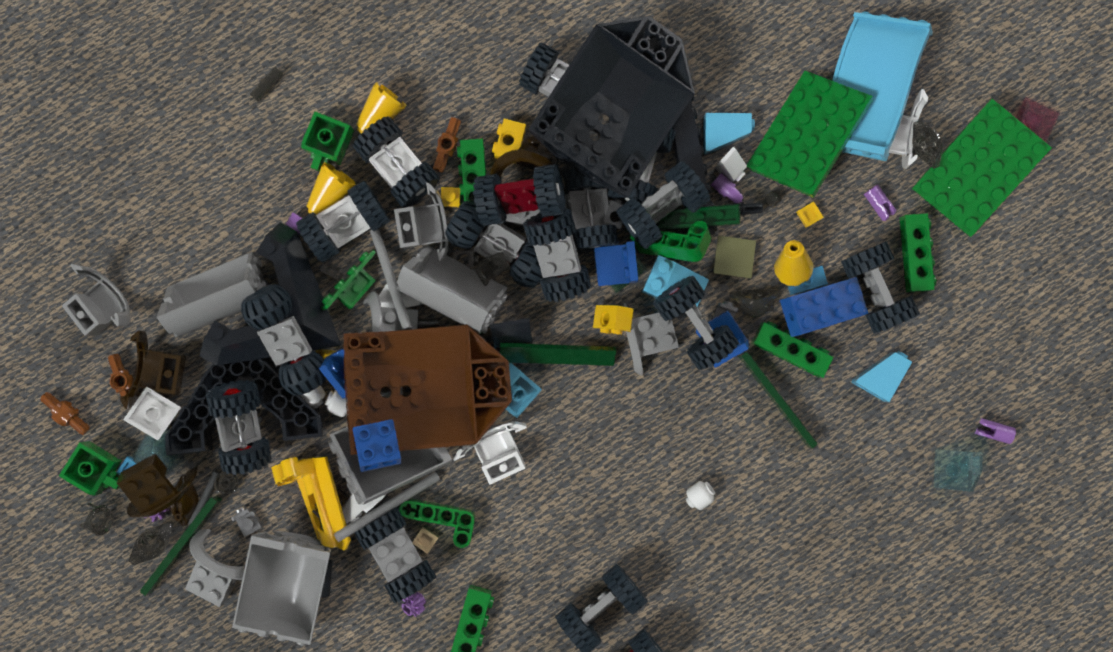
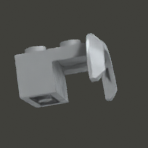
[622,303,679,376]

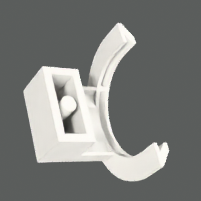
[889,89,928,169]
[453,421,527,485]

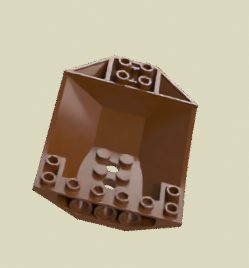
[343,324,512,455]

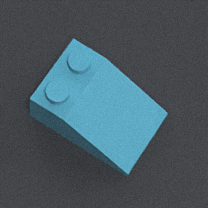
[642,255,709,307]

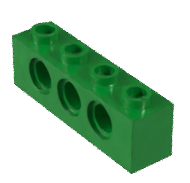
[457,139,486,204]
[899,213,936,293]
[751,321,834,378]
[451,585,494,652]

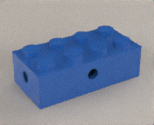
[780,277,869,337]

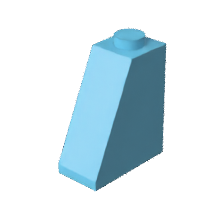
[703,113,755,154]
[851,351,912,402]

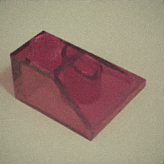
[1015,97,1059,142]

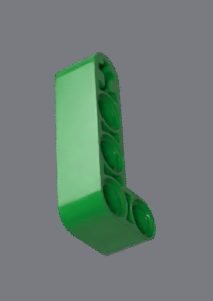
[630,221,711,262]
[399,499,475,548]

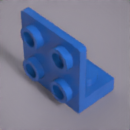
[594,241,638,286]
[696,311,749,368]
[319,348,345,399]
[353,420,401,472]

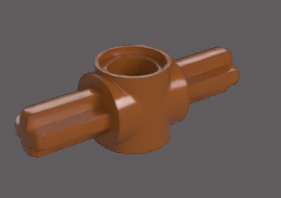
[433,117,461,173]
[108,354,134,409]
[40,392,90,435]

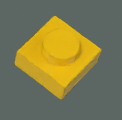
[441,187,460,208]
[796,201,824,228]

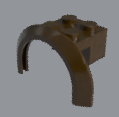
[490,136,565,191]
[120,330,186,409]
[117,453,198,518]

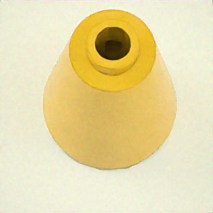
[356,82,407,134]
[306,162,356,215]
[774,240,813,286]

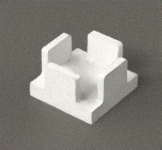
[123,387,181,440]

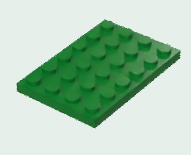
[747,70,873,198]
[911,98,1052,237]

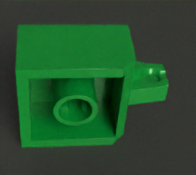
[301,111,354,172]
[59,441,122,496]

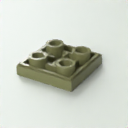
[713,235,756,279]

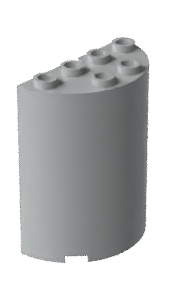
[396,245,508,334]
[157,252,269,338]
[328,427,452,505]
[232,531,331,646]

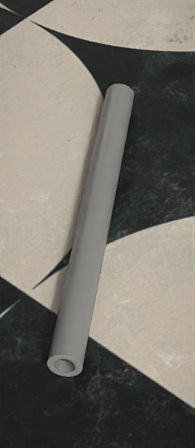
[370,229,412,330]
[334,472,440,542]

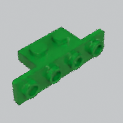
[321,250,376,311]

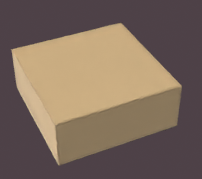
[412,526,439,554]

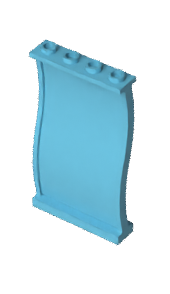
[832,12,933,162]

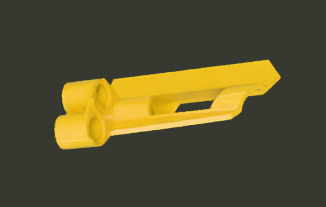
[271,457,351,551]

